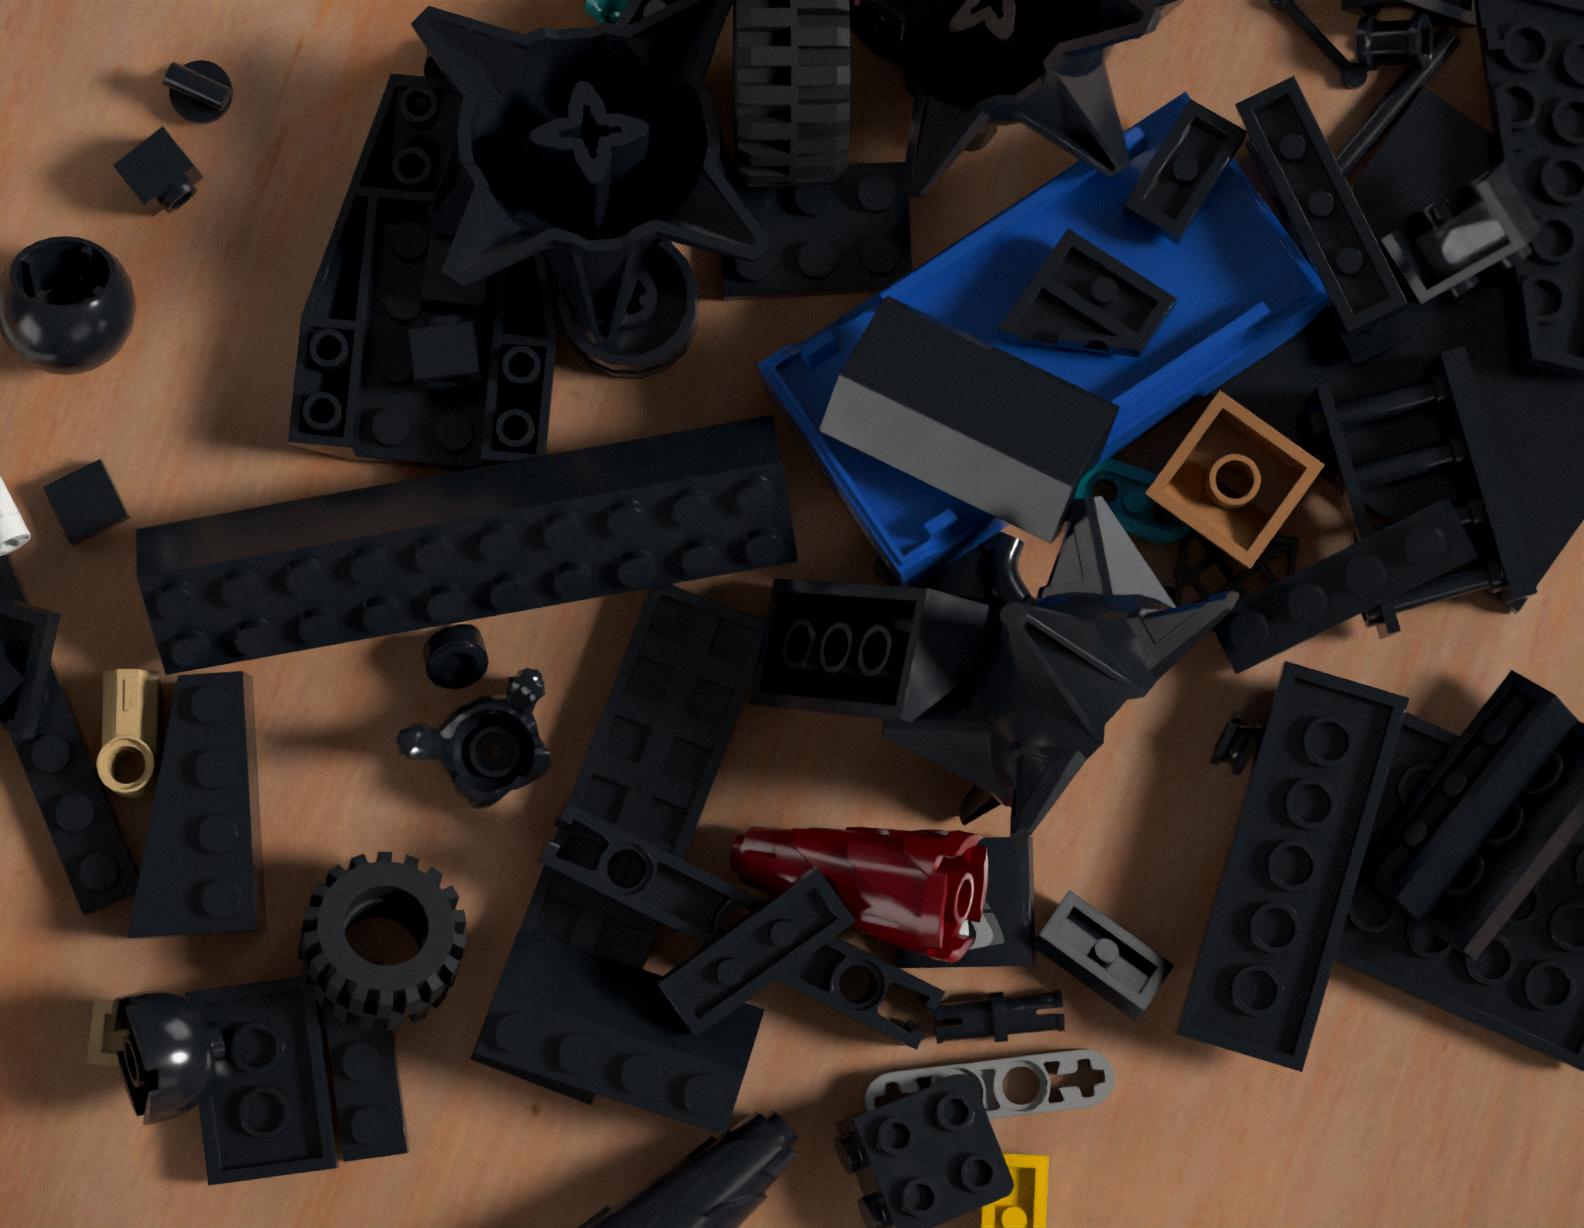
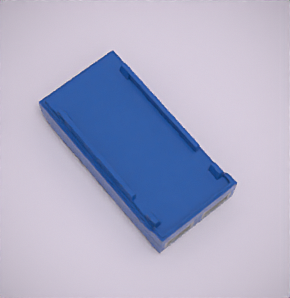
[757,91,1330,587]

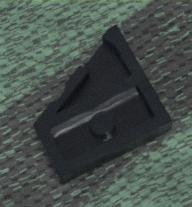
[998,228,1177,358]

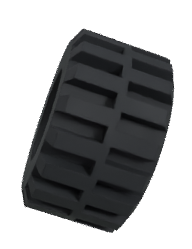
[298,852,467,1031]

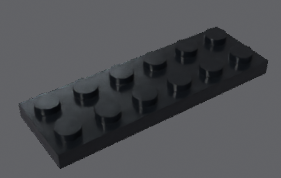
[1175,661,1410,1072]

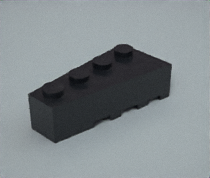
[127,671,267,939]

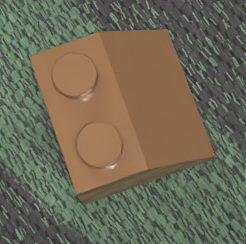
[1144,390,1325,570]

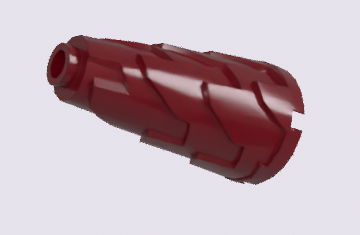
[730,826,988,963]

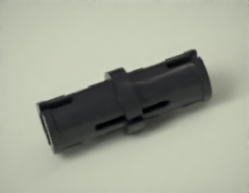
[933,990,1065,1044]

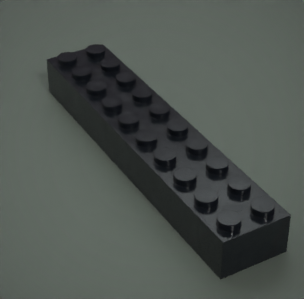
[136,415,798,675]

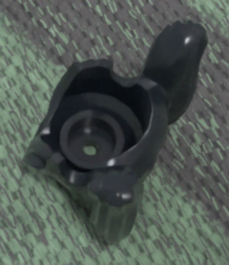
[395,667,551,809]

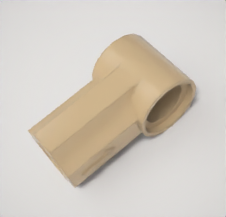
[96,669,162,800]

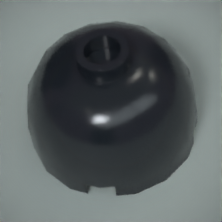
[112,990,225,1125]

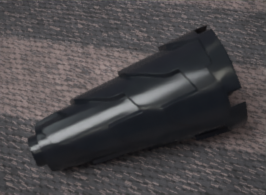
[578,1110,798,1228]

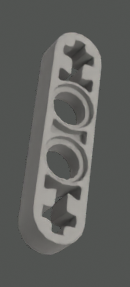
[864,1049,1115,1119]

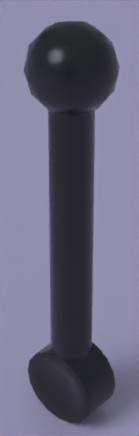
[1269,0,1368,90]

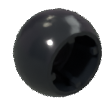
[0,236,136,375]

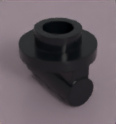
[163,60,233,124]

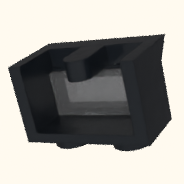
[1381,159,1541,304]

